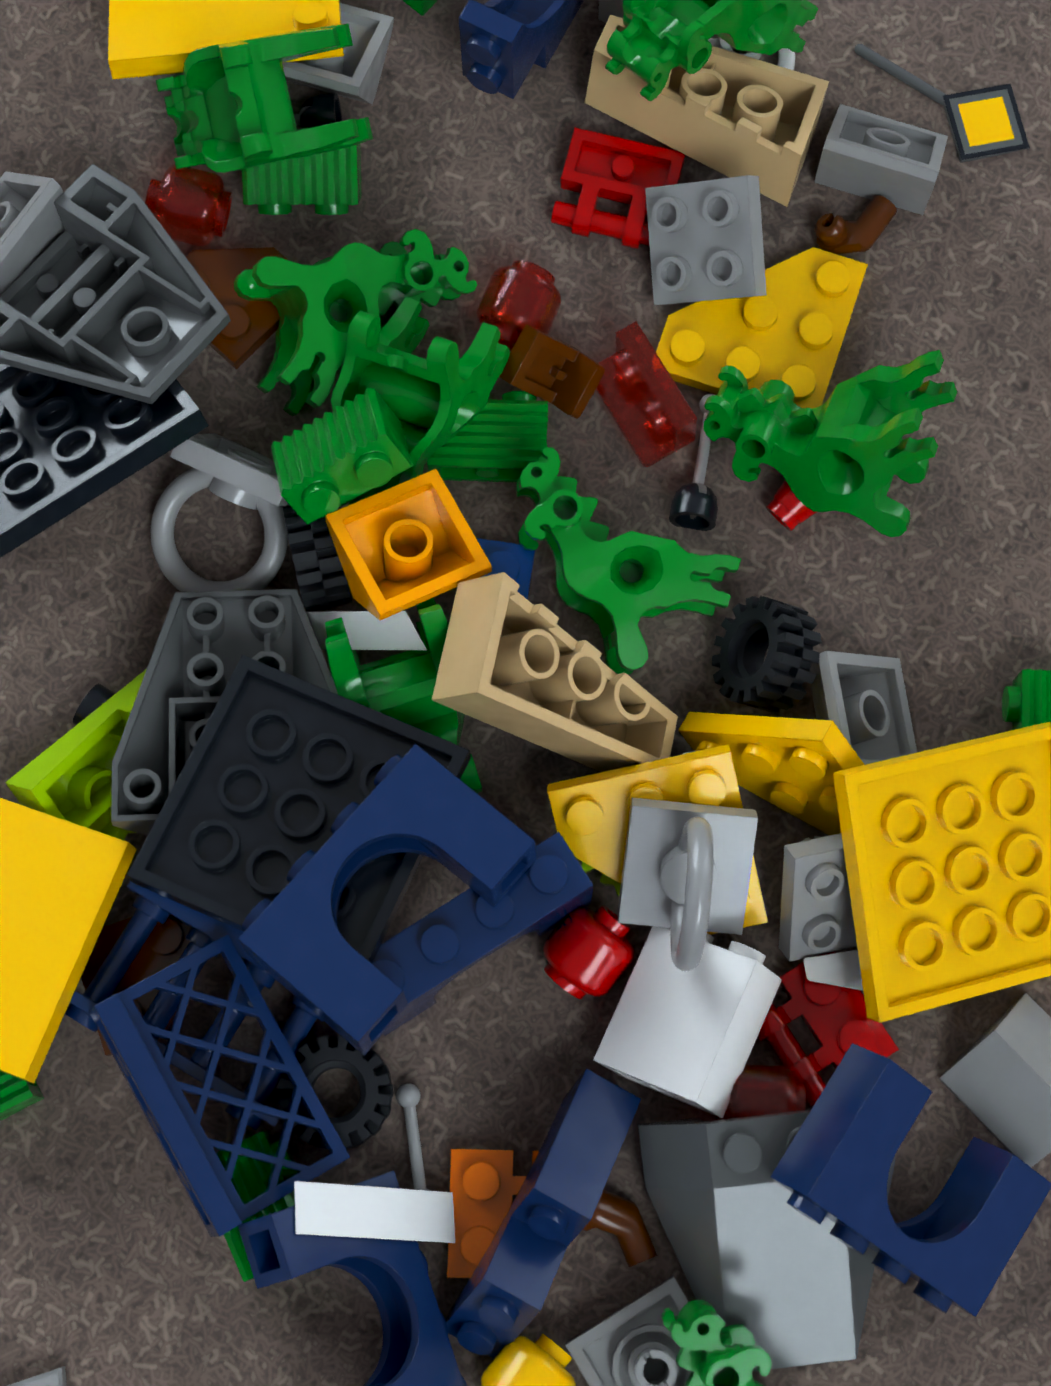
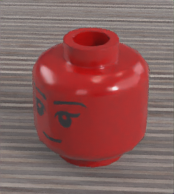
[543,905,634,999]

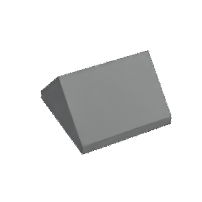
[282,3,394,104]
[814,104,948,215]
[0,171,65,296]
[810,651,917,765]
[939,993,1051,1167]

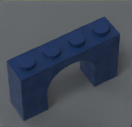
[238,744,536,1055]
[372,832,594,1036]
[771,1043,1051,1317]
[238,1171,467,1386]

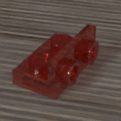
[596,321,697,467]

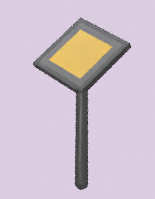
[854,44,1030,163]

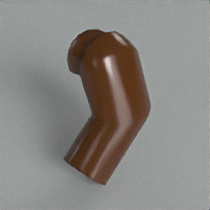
[815,195,897,254]
[583,1190,657,1267]

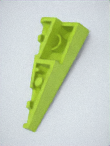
[5,669,146,840]

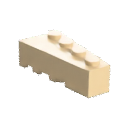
[585,15,829,207]
[432,572,678,772]

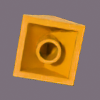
[325,469,492,620]

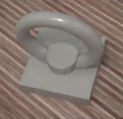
[150,433,289,592]
[617,797,758,971]

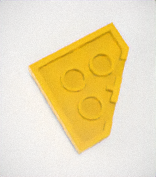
[650,247,868,408]
[678,712,865,835]
[547,744,768,935]

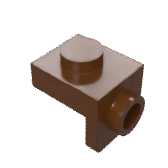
[499,324,605,419]

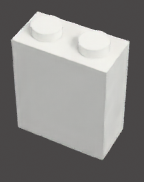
[593,926,782,1118]

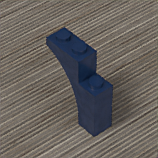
[459,0,584,99]
[446,1068,641,1359]

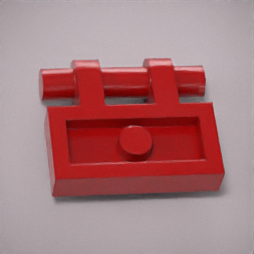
[551,127,685,249]
[758,951,899,1107]

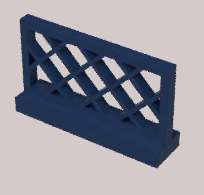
[89,934,350,1237]

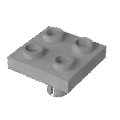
[645,175,767,305]
[779,833,857,962]
[565,1276,691,1386]

